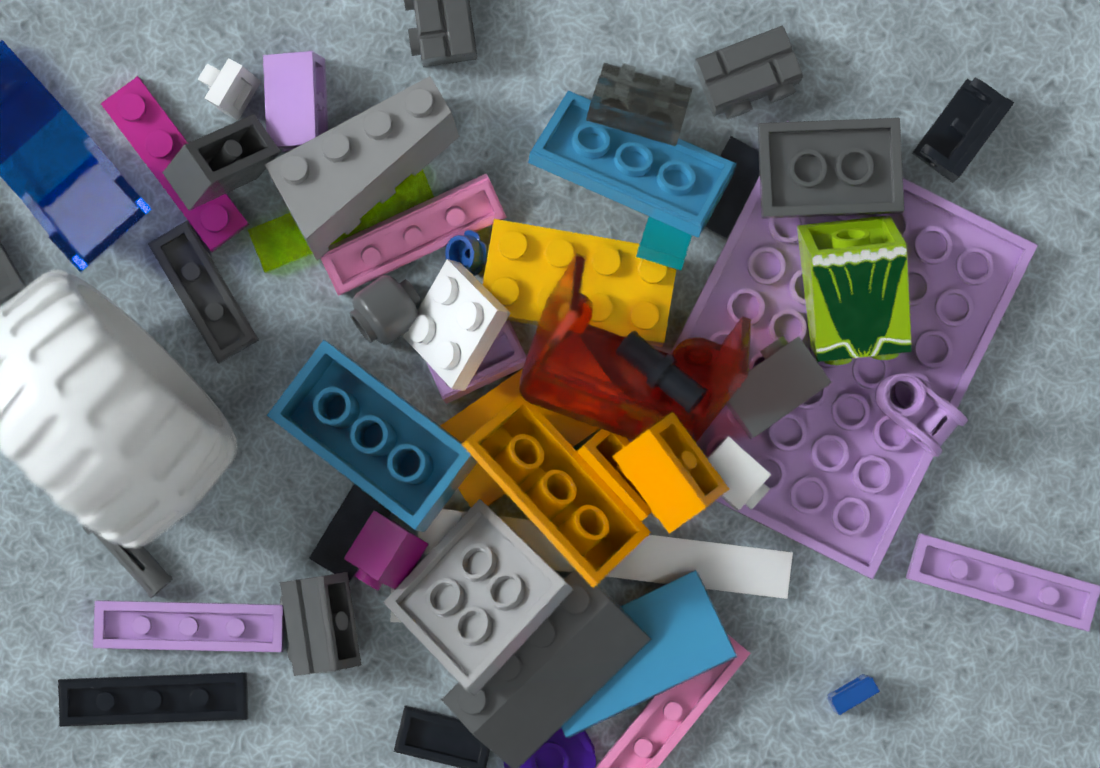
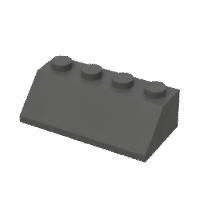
[441,569,652,768]

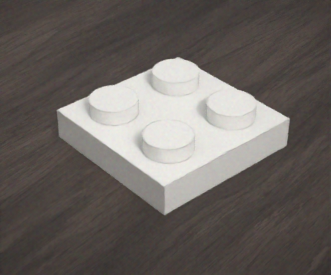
[403,259,510,391]

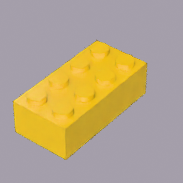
[482,219,677,347]

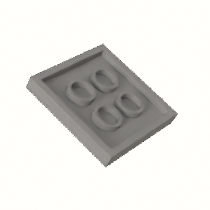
[383,499,573,696]

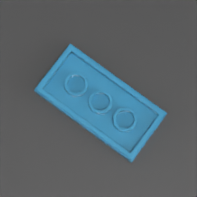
[528,90,737,238]
[562,570,738,738]

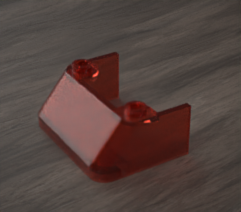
[519,254,751,443]

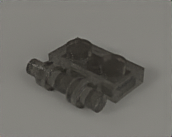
[586,62,693,146]

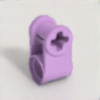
[875,374,968,457]

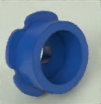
[445,230,488,276]

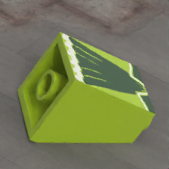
[797,215,912,365]

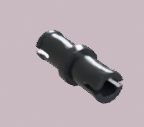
[615,330,708,413]

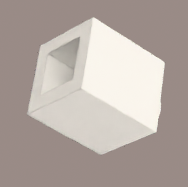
[707,436,771,510]

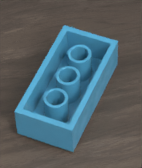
[266,340,477,532]

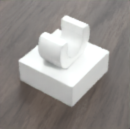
[198,58,261,121]

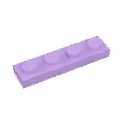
[906,534,1100,632]
[93,600,284,652]

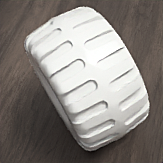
[0,270,237,548]

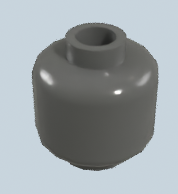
[349,275,421,345]

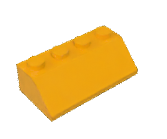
[462,392,651,588]

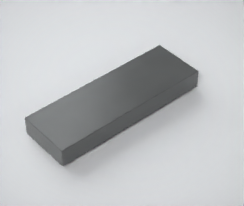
[148,220,259,364]

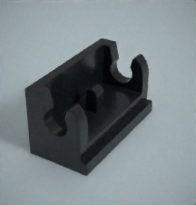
[912,77,1014,183]

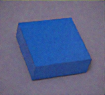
[826,674,880,715]

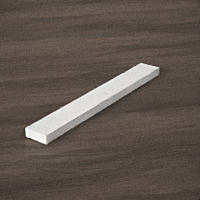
[418,509,793,599]

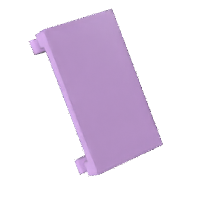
[263,51,328,152]

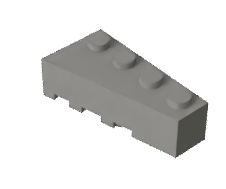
[265,76,460,261]

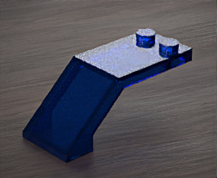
[0,40,153,273]

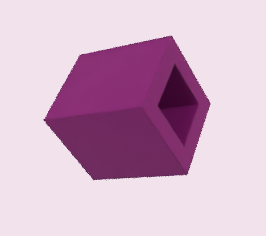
[344,511,429,591]

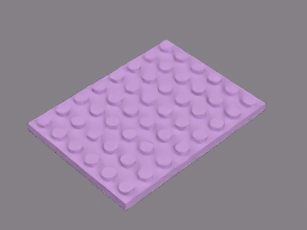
[628,120,1038,579]

